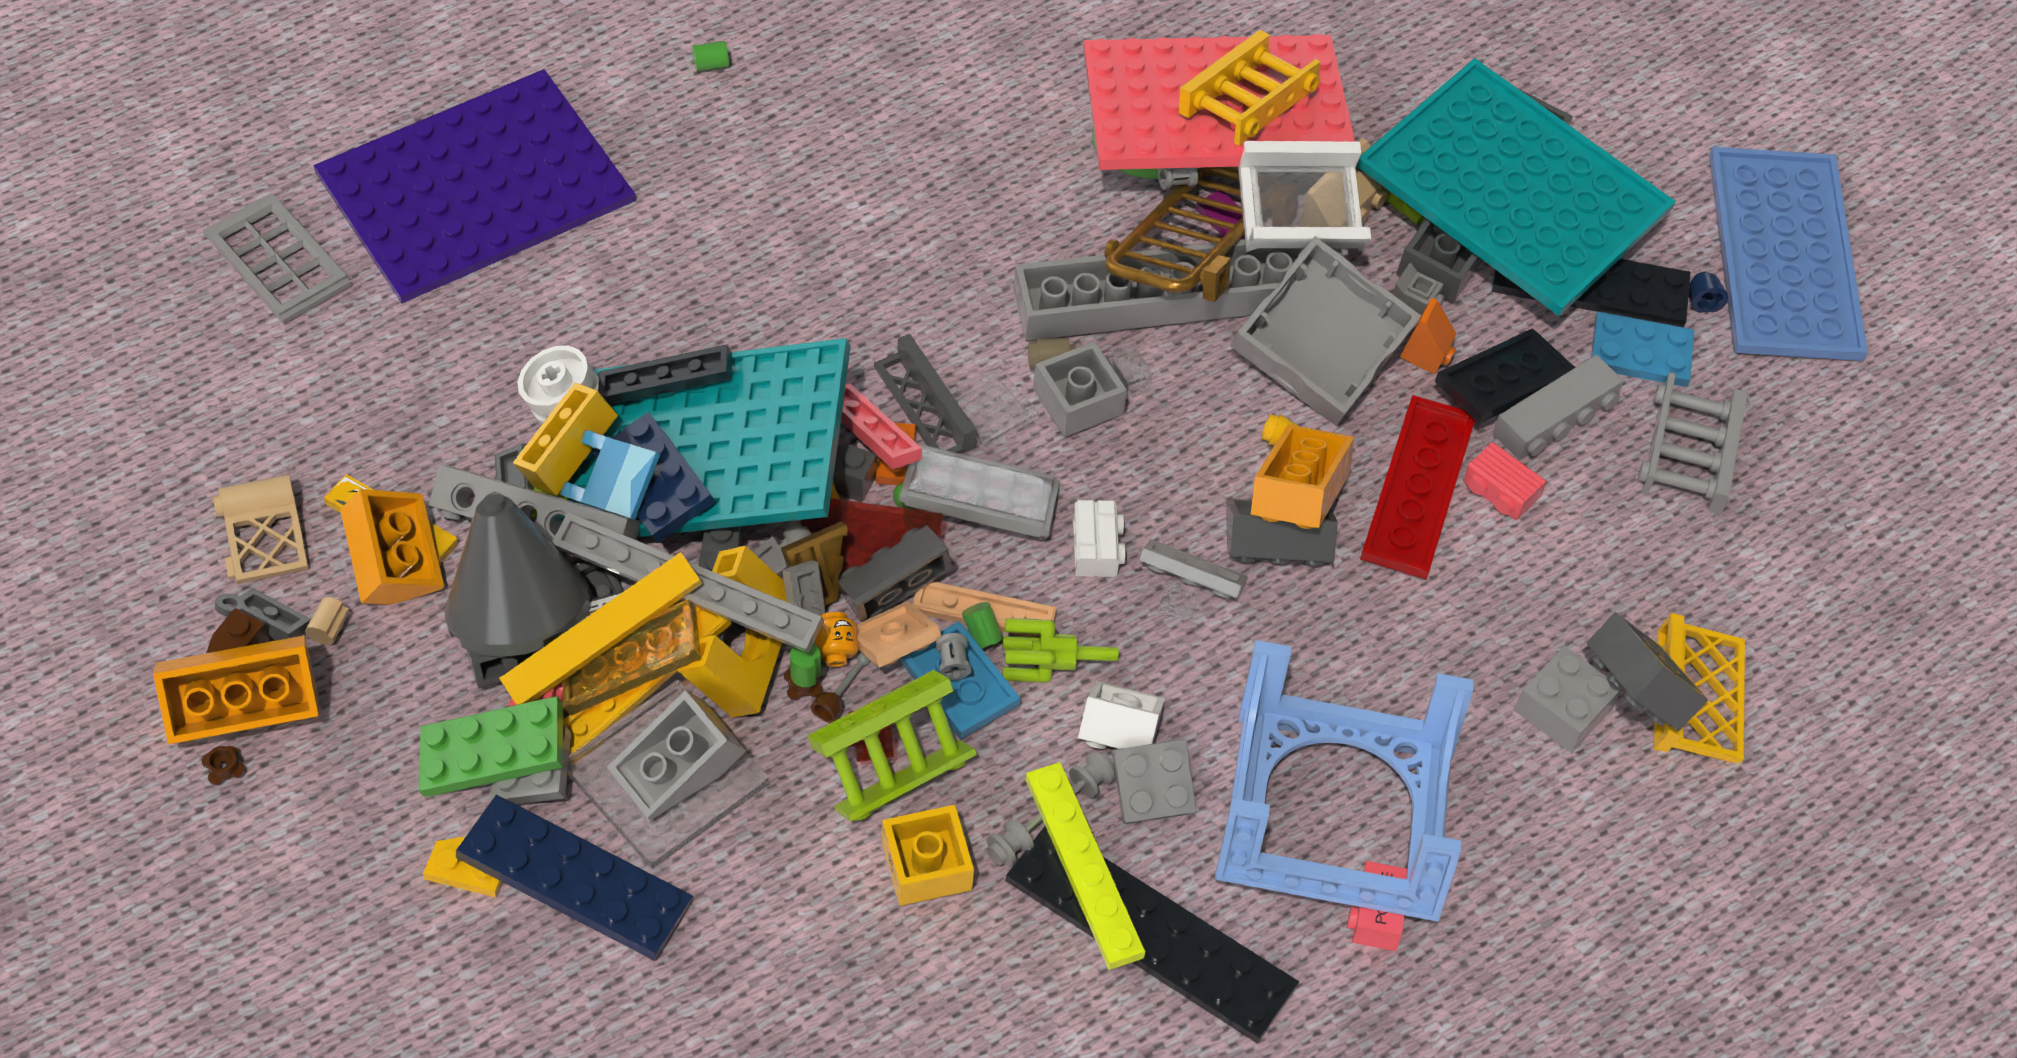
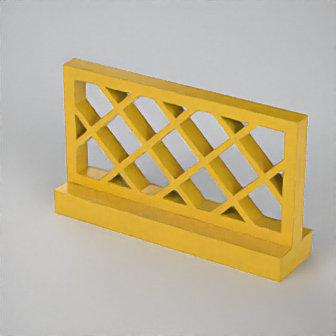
[1653,613,1745,763]

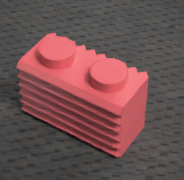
[1463,442,1547,520]

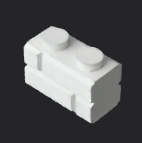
[1073,500,1125,577]

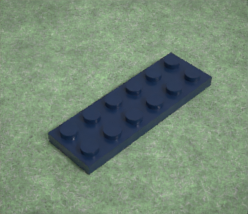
[456,795,693,961]

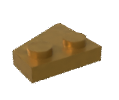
[781,521,848,606]

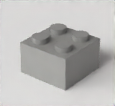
[1033,341,1127,437]
[1514,646,1621,753]

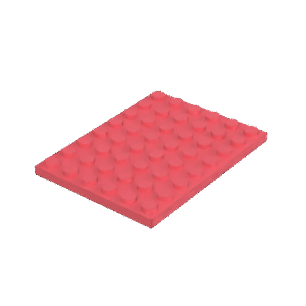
[1083,34,1355,170]

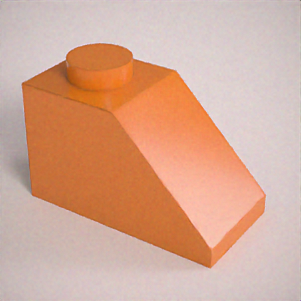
[1399,297,1456,374]

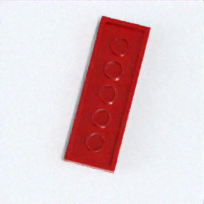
[1360,395,1475,580]

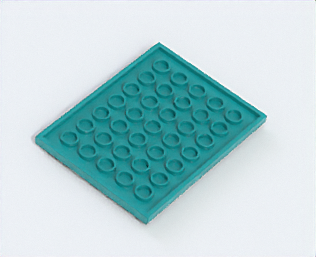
[1356,58,1676,316]

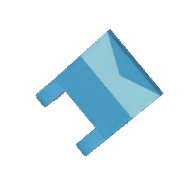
[560,430,660,520]

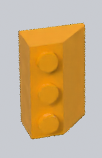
[340,489,444,605]

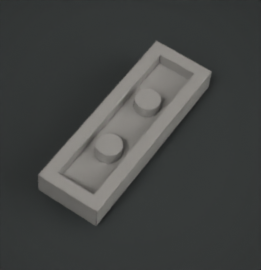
[1139,539,1248,598]

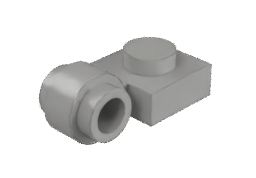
[753,523,812,578]

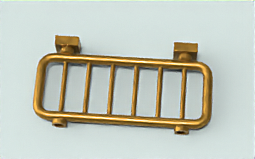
[1104,167,1298,302]

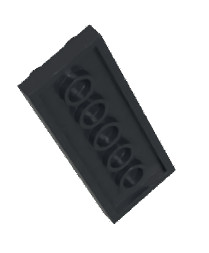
[1491,259,1691,328]

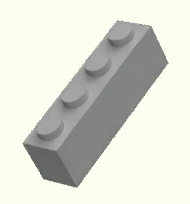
[1493,355,1624,461]

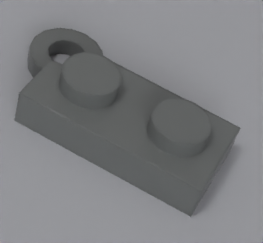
[215,588,311,640]

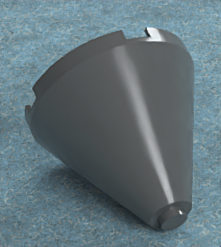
[445,494,591,656]

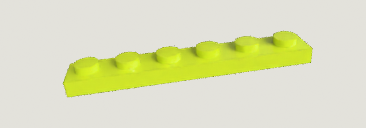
[1025,762,1145,970]

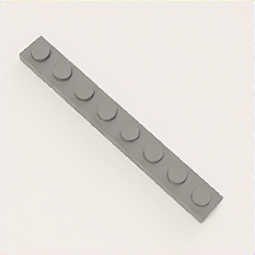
[552,512,824,653]

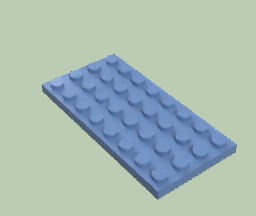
[1709,147,1868,361]

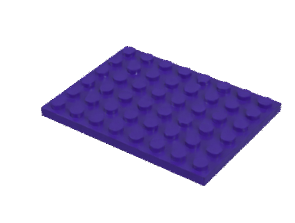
[313,69,636,304]

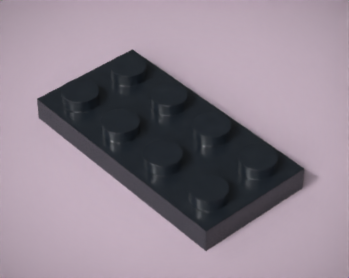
[1435,328,1576,424]

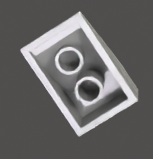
[606,690,746,820]

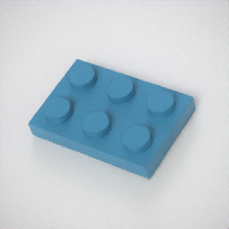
[1591,311,1694,387]
[900,621,1021,740]

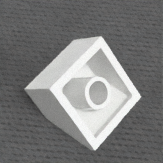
[1078,681,1165,749]

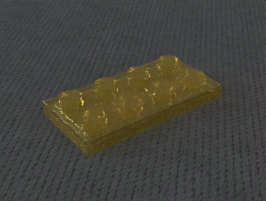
[562,599,701,716]

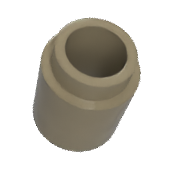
[1028,338,1076,369]

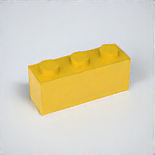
[513,383,618,496]

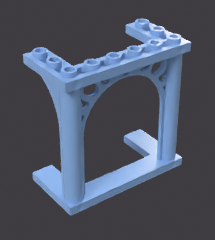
[1215,640,1474,922]

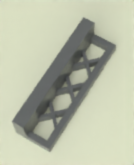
[874,334,976,454]

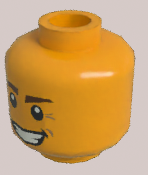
[814,612,859,667]

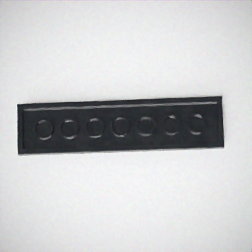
[1005,826,1300,1044]

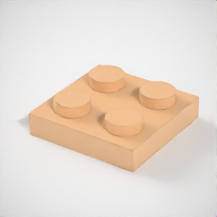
[857,601,941,668]

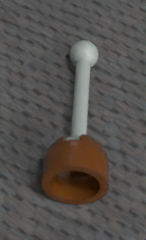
[810,652,871,723]

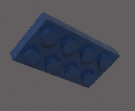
[591,412,716,543]

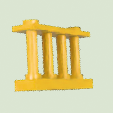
[1178,30,1321,146]

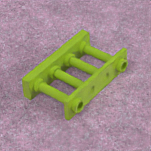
[807,670,977,822]

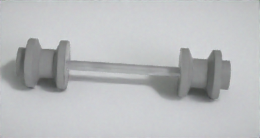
[986,751,1115,867]

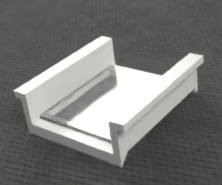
[1238,141,1371,253]

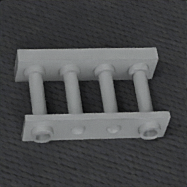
[1638,372,1748,515]

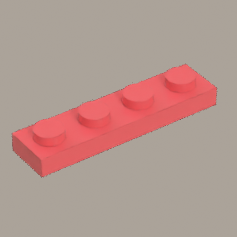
[841,383,922,469]

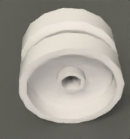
[517,346,599,425]

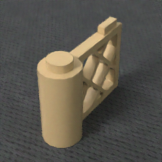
[213,474,309,584]

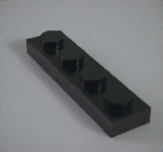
[598,344,732,405]

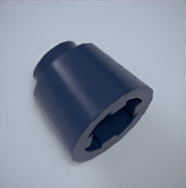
[1690,272,1728,313]

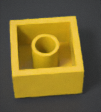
[881,805,974,906]

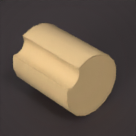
[305,597,350,645]

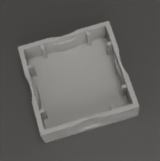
[1230,236,1421,426]

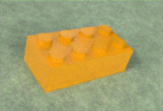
[1251,424,1354,529]
[153,635,319,744]

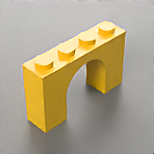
[678,546,787,717]

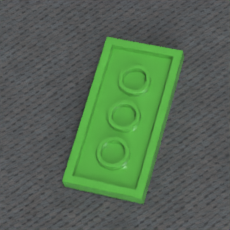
[419,696,563,797]

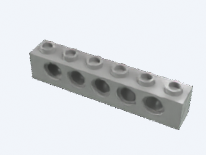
[428,464,641,552]

